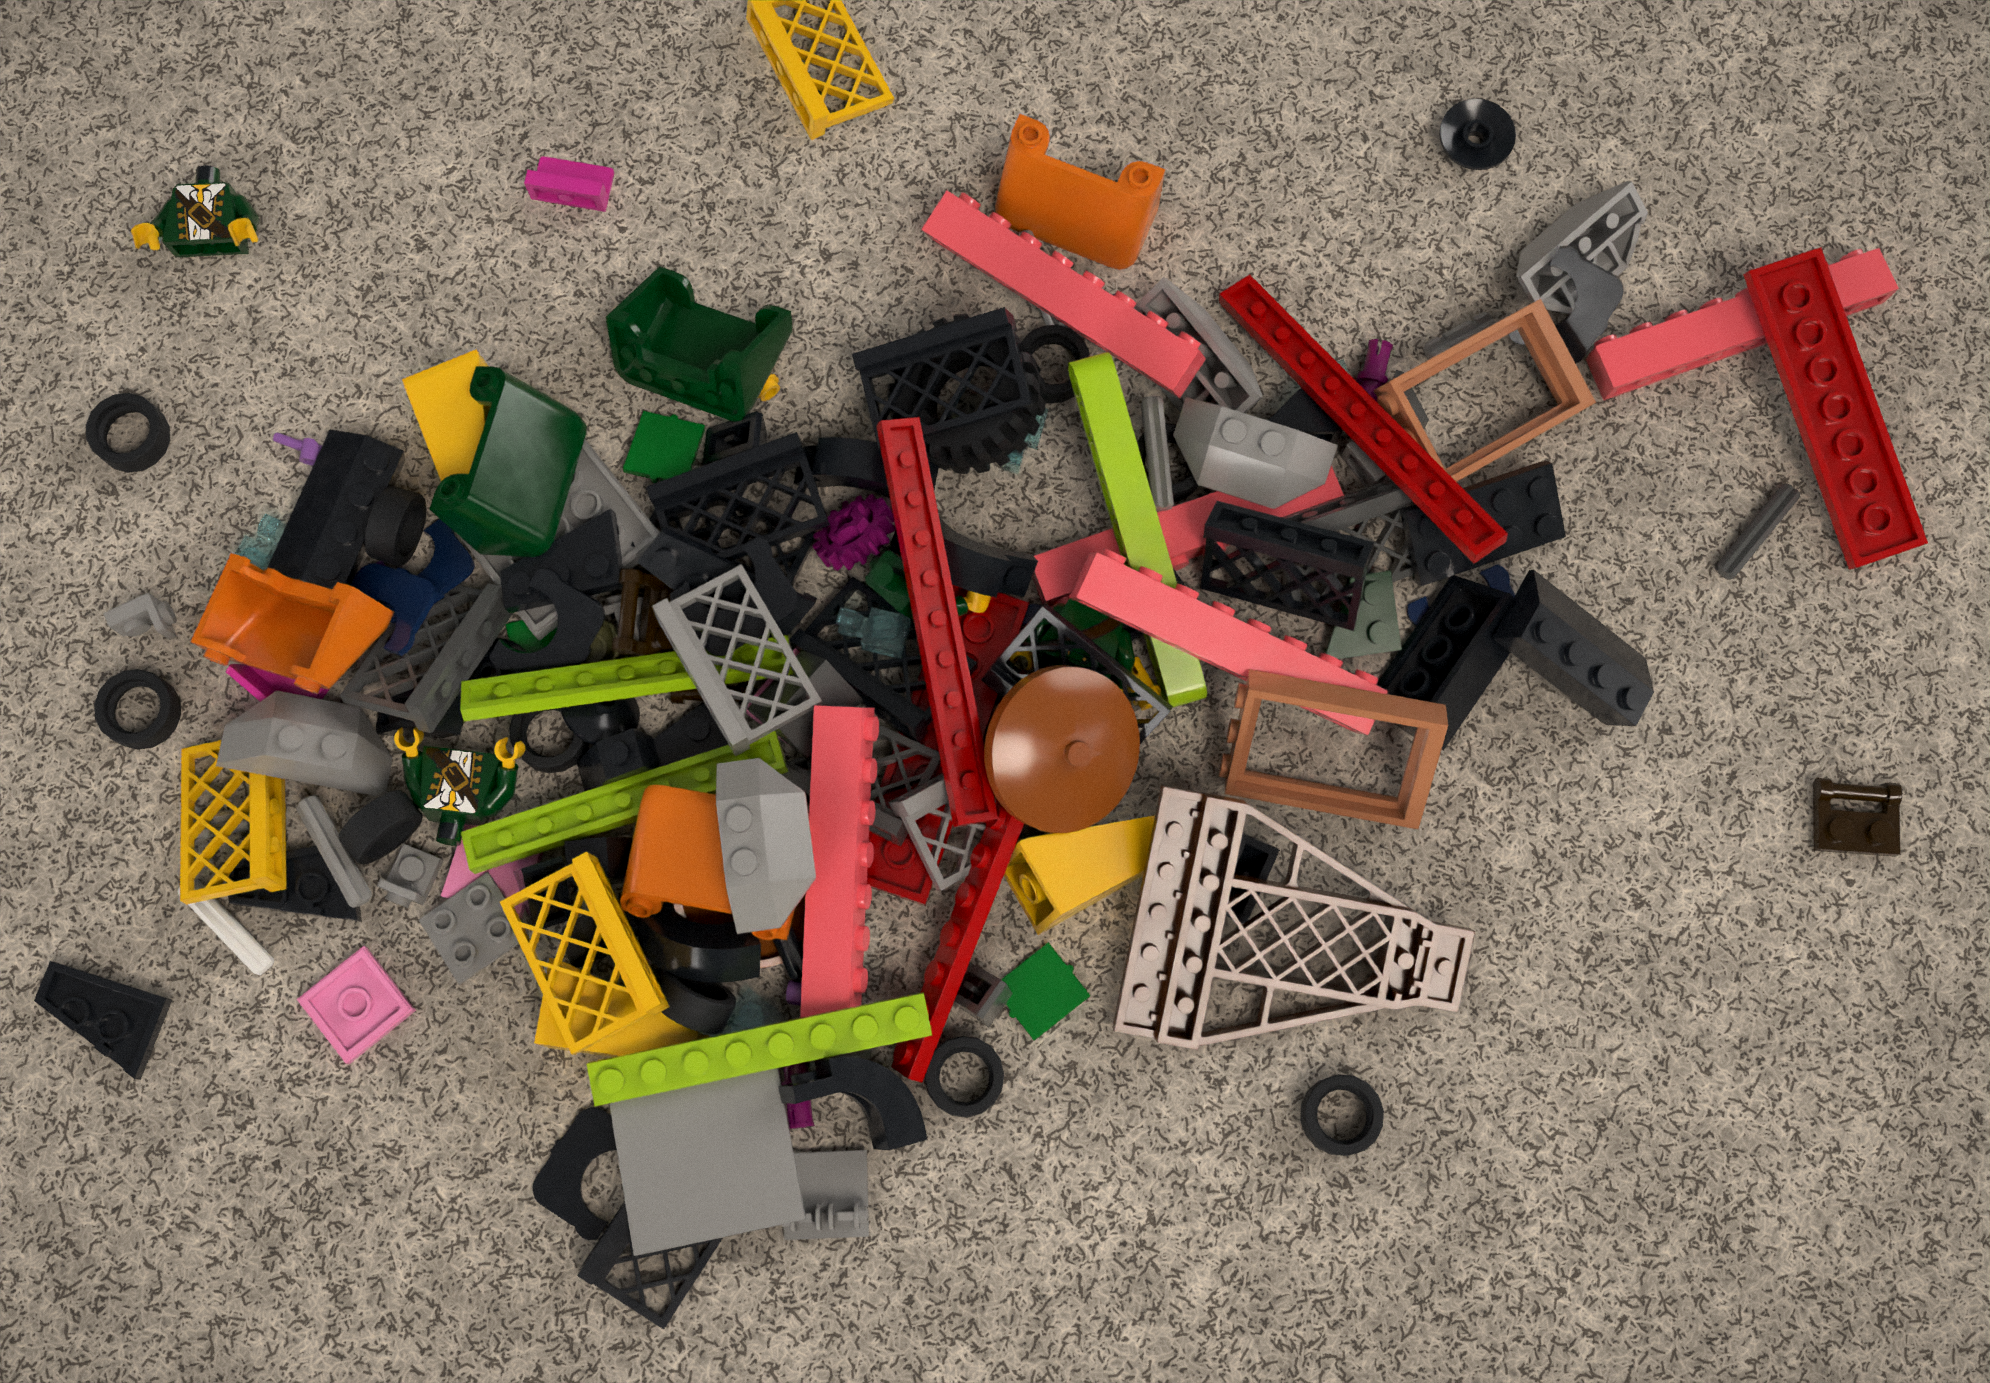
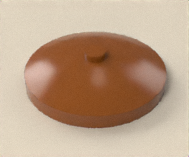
[984,665,1140,833]

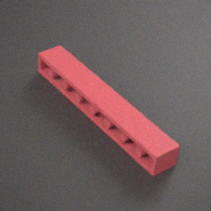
[921,191,1206,399]
[1585,248,1899,400]
[1032,466,1344,607]
[1069,549,1388,735]
[800,705,879,1018]

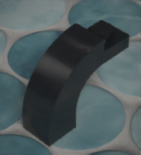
[793,437,939,499]
[890,517,1038,597]
[638,902,761,983]
[778,1057,928,1151]

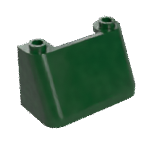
[606,266,793,422]
[429,366,587,557]

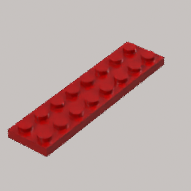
[1743,247,1928,570]
[867,585,1029,906]

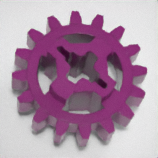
[812,494,896,571]

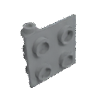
[419,872,529,985]
[782,1150,869,1240]

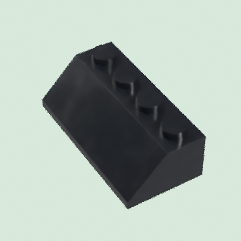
[266,429,405,589]
[1492,570,1654,726]
[1376,575,1514,751]

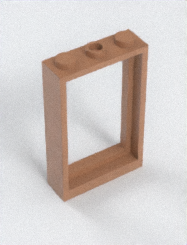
[1373,299,1596,482]
[1218,669,1448,829]

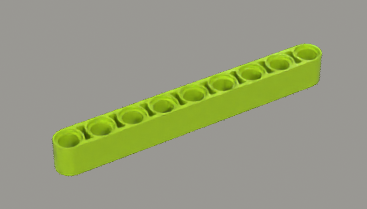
[1068,352,1207,708]

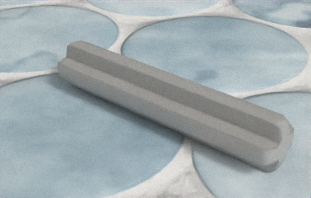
[1141,396,1174,511]
[296,795,372,908]

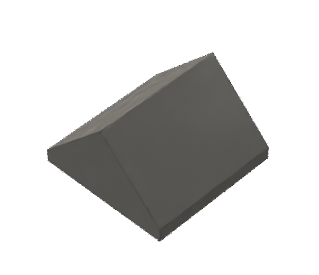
[747,650,863,761]

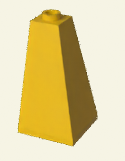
[402,349,491,481]
[1004,815,1155,935]
[534,958,709,1057]

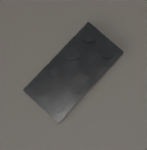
[1400,460,1566,586]

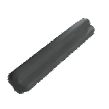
[1715,483,1800,580]

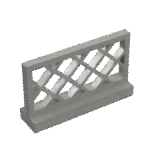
[652,564,823,757]
[889,773,1045,891]

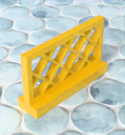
[746,0,894,140]
[180,740,286,905]
[500,852,670,1055]

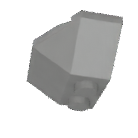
[1516,181,1648,314]
[1136,278,1263,413]
[1173,397,1338,509]
[216,691,392,797]
[716,758,816,934]

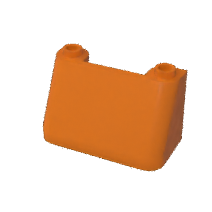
[995,114,1166,270]
[190,553,394,694]
[620,785,796,940]

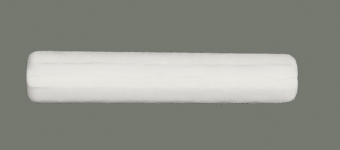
[177,879,274,975]

